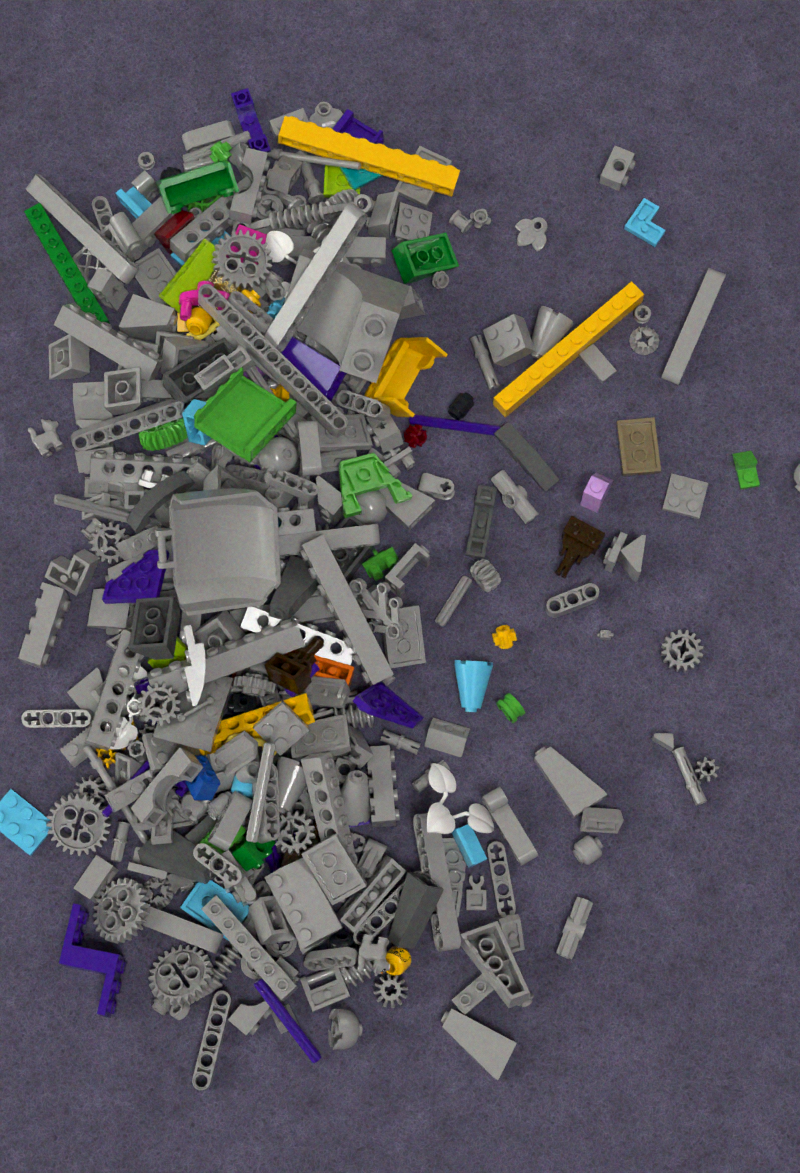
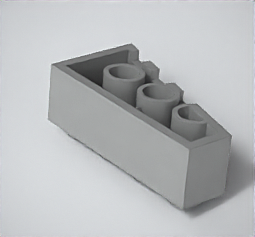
[18,582,71,669]

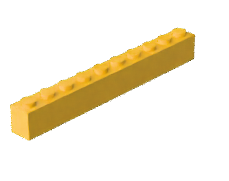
[278,116,460,197]
[493,281,644,418]

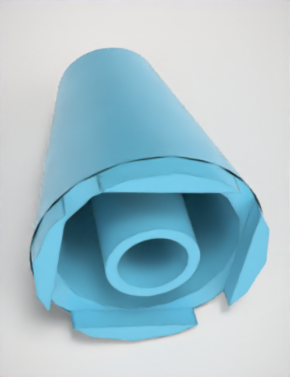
[454,660,493,712]

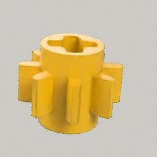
[492,625,517,649]
[96,748,117,769]

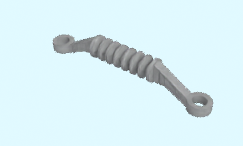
[264,180,361,269]
[233,194,373,232]
[170,881,272,1020]

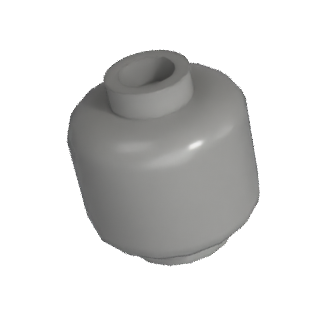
[573,835,603,865]

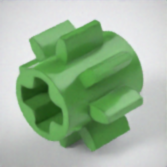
[210,141,232,162]

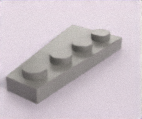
[442,838,466,918]

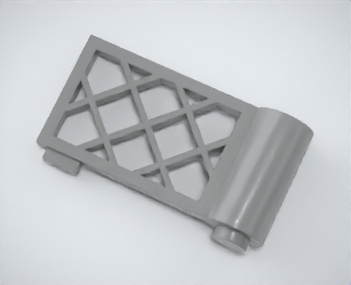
[72,212,143,284]

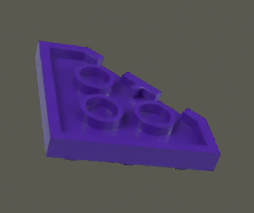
[102,549,170,604]
[353,681,424,729]

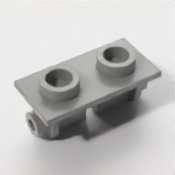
[452,974,494,1015]

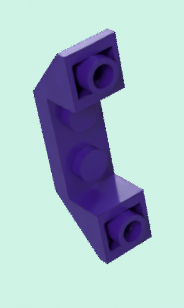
[231,88,271,153]

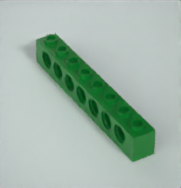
[24,203,110,324]

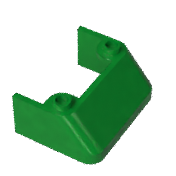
[156,160,239,214]

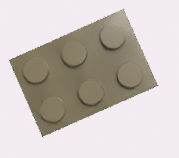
[616,417,661,476]

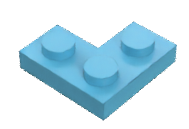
[624,198,666,247]

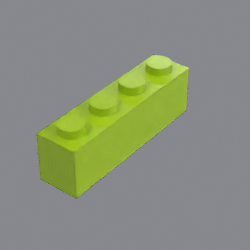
[158,238,217,313]

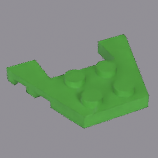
[338,453,413,518]

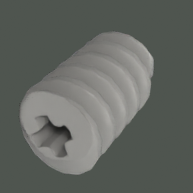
[334,704,374,729]
[340,958,374,990]

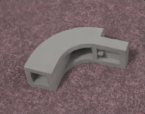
[84,477,144,509]

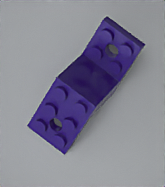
[59,903,126,1018]

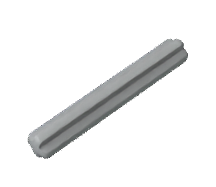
[182,131,251,163]

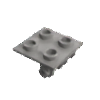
[395,202,432,243]

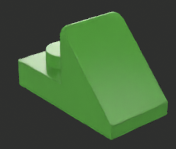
[732,451,760,490]

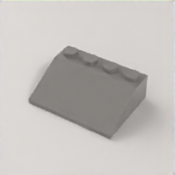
[153,676,233,752]

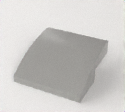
[87,589,130,630]

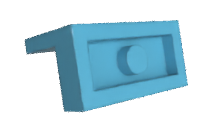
[116,186,152,219]
[451,824,487,868]

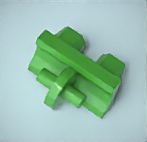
[362,547,399,581]

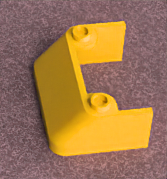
[364,337,448,417]

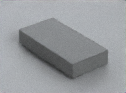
[579,344,617,383]

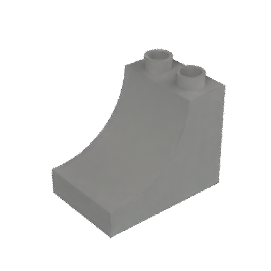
[285,249,410,383]

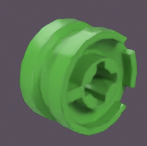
[496,693,525,724]

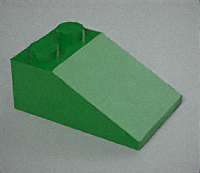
[391,233,459,284]

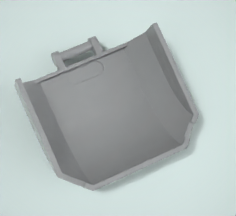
[155,488,281,616]

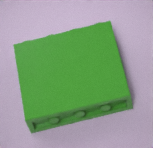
[194,367,297,462]

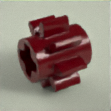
[404,424,427,448]

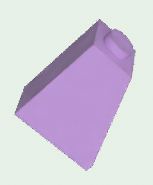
[581,472,613,513]

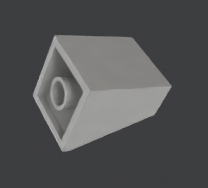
[119,294,178,340]

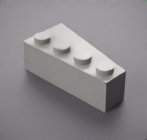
[367,745,400,828]
[460,921,530,1008]

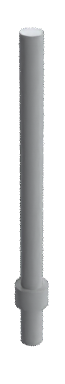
[268,148,361,170]
[83,745,150,845]

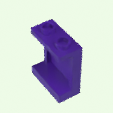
[333,109,384,144]

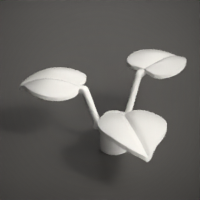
[265,231,343,302]
[105,666,164,749]
[427,763,494,834]

